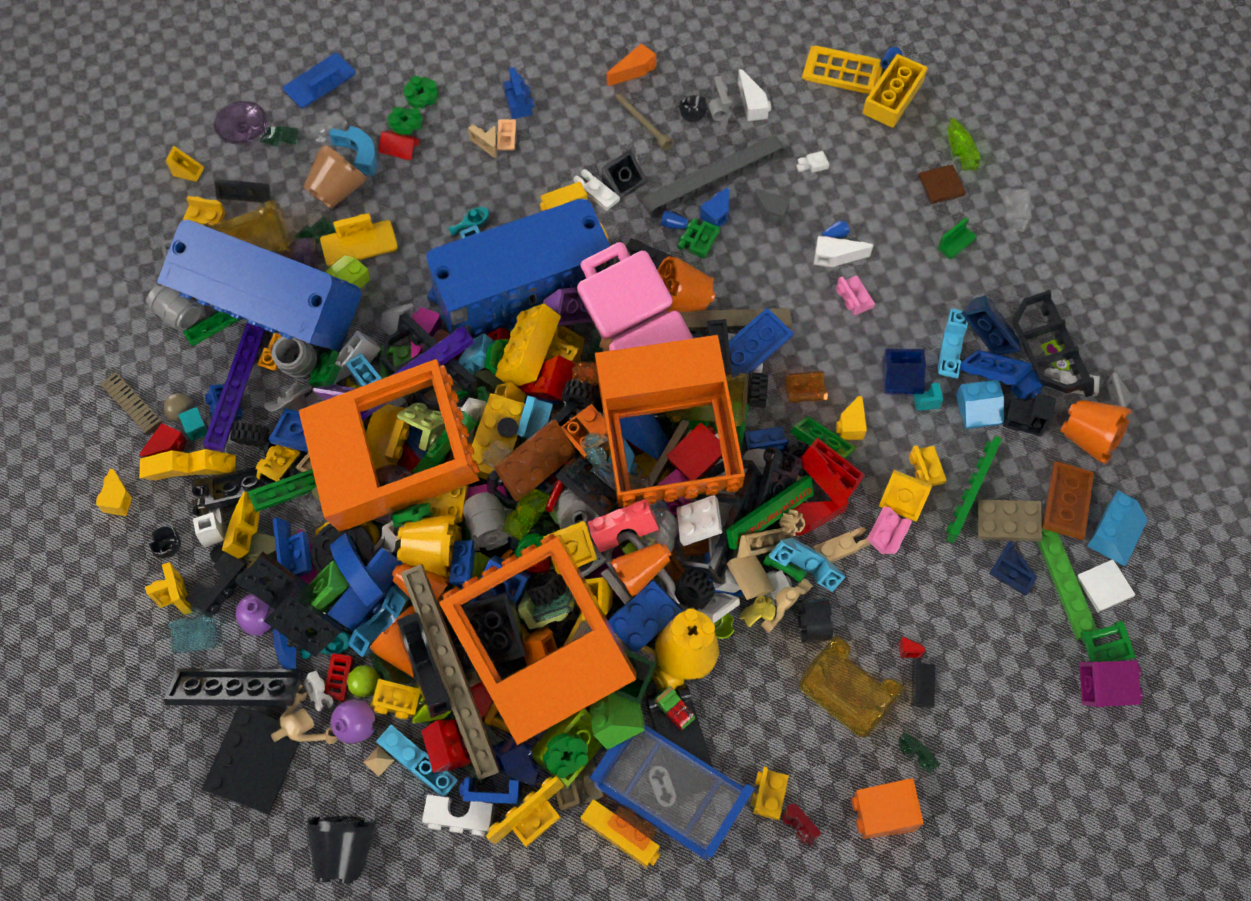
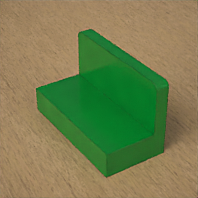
[937,217,977,260]

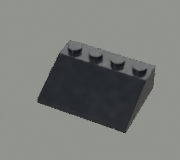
[441,590,527,674]
[201,706,304,815]

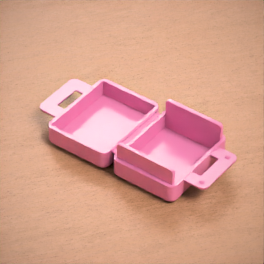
[577,242,693,351]

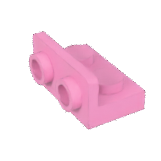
[836,275,875,316]
[866,507,912,554]

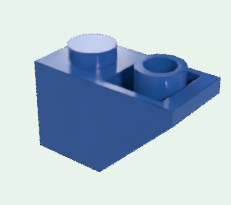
[700,188,730,227]

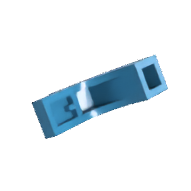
[329,126,378,176]
[348,585,410,657]

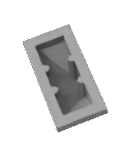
[1106,373,1134,407]

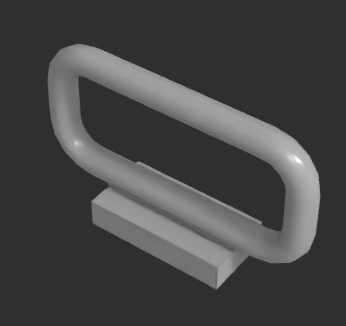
[601,532,675,604]

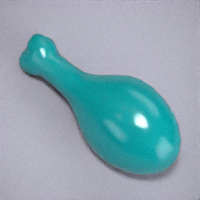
[448,207,490,236]
[300,631,351,659]

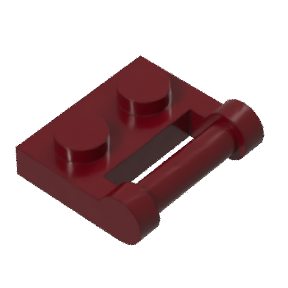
[782,804,822,846]

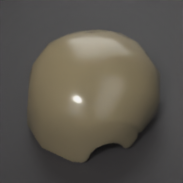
[164,393,194,422]

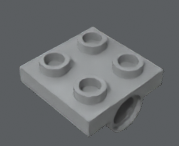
[709,76,732,127]

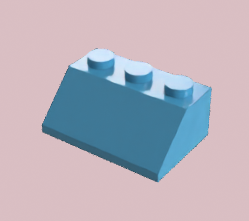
[1087,490,1148,566]

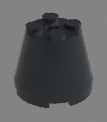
[307,816,377,884]

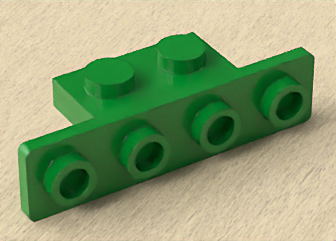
[412,411,477,474]

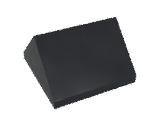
[602,149,647,198]

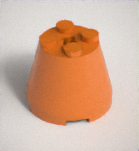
[657,256,715,313]
[1060,400,1132,464]
[370,605,416,678]

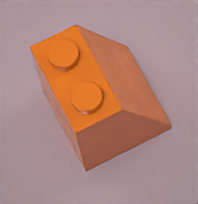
[851,778,924,839]

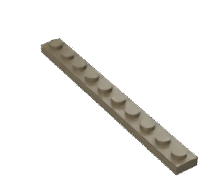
[401,564,501,780]

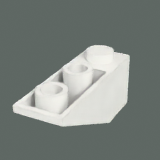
[813,236,873,267]

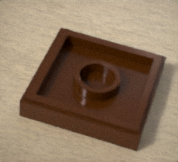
[918,165,966,204]

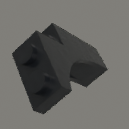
[396,612,452,718]

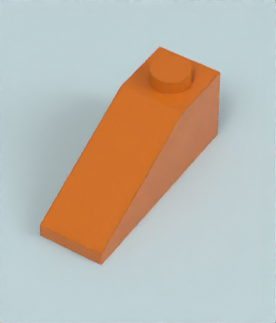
[607,44,656,86]

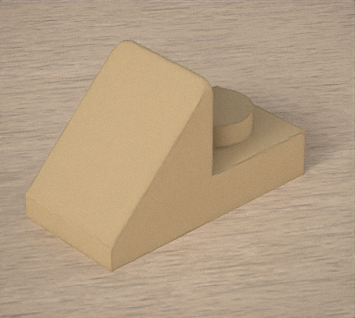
[468,124,497,158]

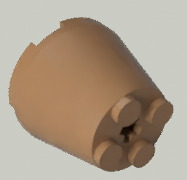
[303,144,367,209]

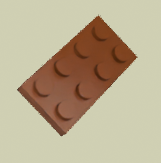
[493,419,577,501]
[1042,461,1094,540]

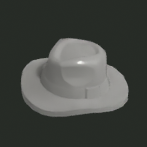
[264,382,312,416]

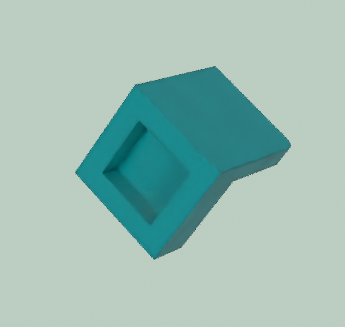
[913,383,943,411]
[178,407,208,442]

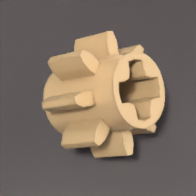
[779,509,805,536]

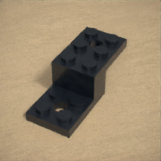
[235,551,343,657]

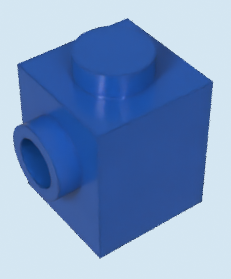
[1010,369,1044,401]

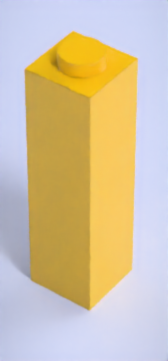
[580,799,661,868]

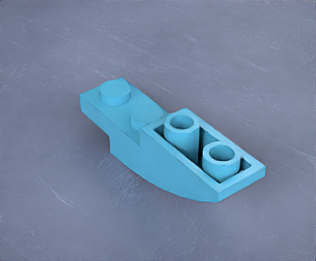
[376,725,458,797]

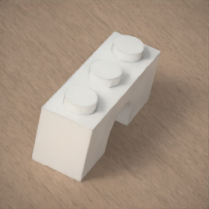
[422,795,495,836]

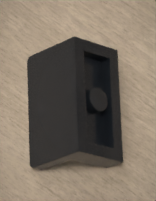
[911,658,935,708]

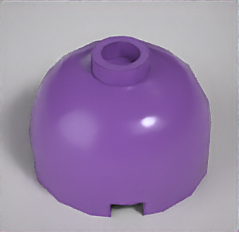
[235,594,273,636]
[330,699,375,744]

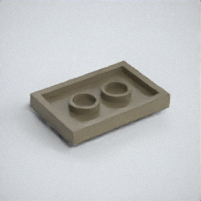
[978,500,1042,542]

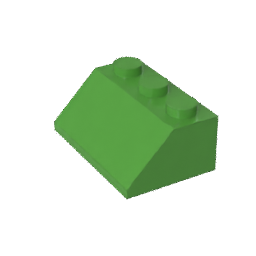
[309,560,350,614]
[590,693,645,750]

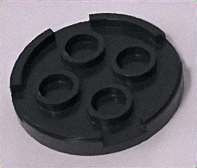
[311,524,374,573]

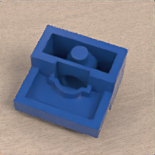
[503,67,534,119]

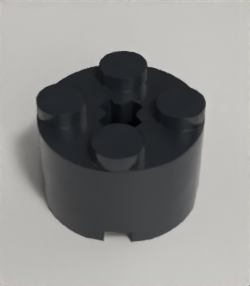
[797,599,833,643]

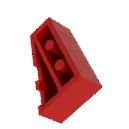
[517,355,577,401]
[801,438,865,508]

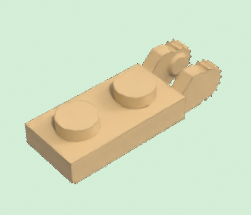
[813,527,870,562]

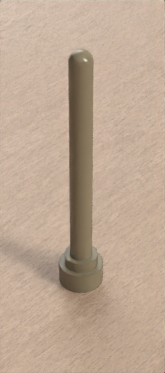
[616,94,673,151]

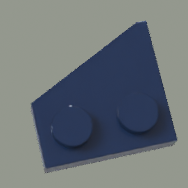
[989,541,1037,596]

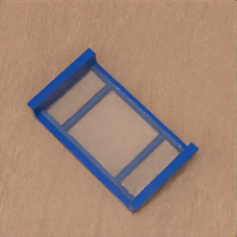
[590,724,755,861]

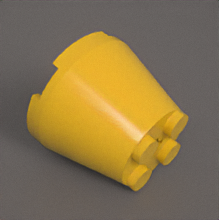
[397,514,462,578]
[655,608,719,681]

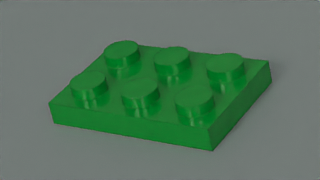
[790,416,857,459]

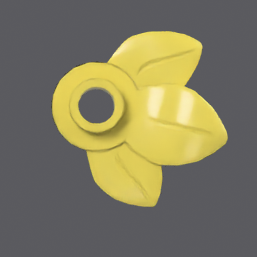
[739,596,776,627]

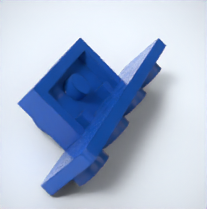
[273,518,313,577]

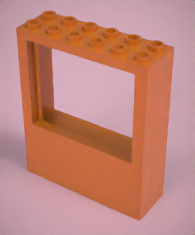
[595,335,745,508]
[299,359,480,532]
[439,533,636,745]

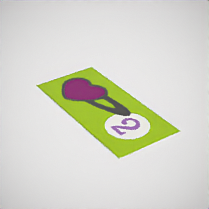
[1040,339,1070,371]

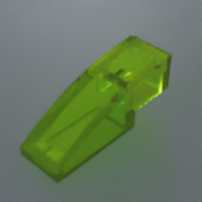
[947,118,981,171]
[502,488,550,540]

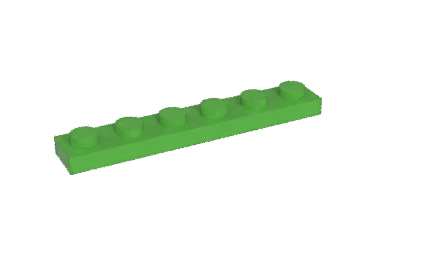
[1037,522,1098,640]

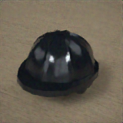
[678,95,708,122]

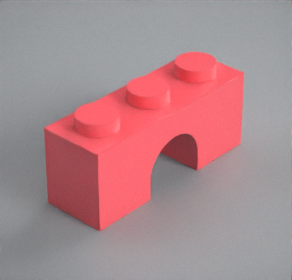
[588,499,659,553]

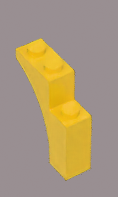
[140,449,236,481]

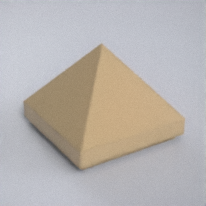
[363,746,394,777]

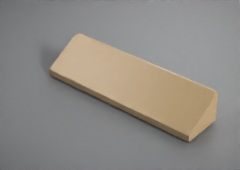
[738,528,793,559]

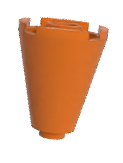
[610,543,672,598]
[392,563,453,607]

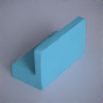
[516,396,553,439]

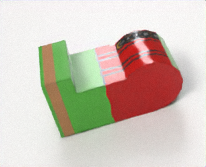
[654,686,695,730]

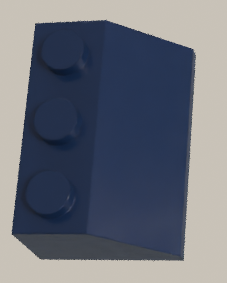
[961,295,1021,355]

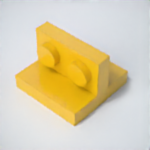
[879,470,932,522]
[544,521,597,575]
[145,562,192,615]

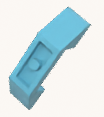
[937,308,968,379]
[768,538,845,592]

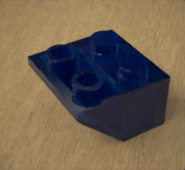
[882,349,926,394]
[492,737,540,787]

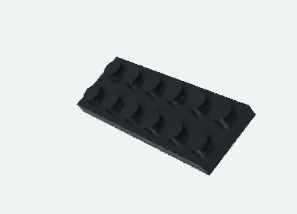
[163,668,303,706]

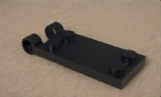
[753,447,802,532]
[192,467,291,516]
[646,684,715,799]

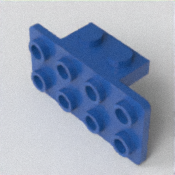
[283,53,356,109]

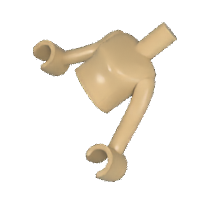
[761,578,813,633]
[271,685,337,744]

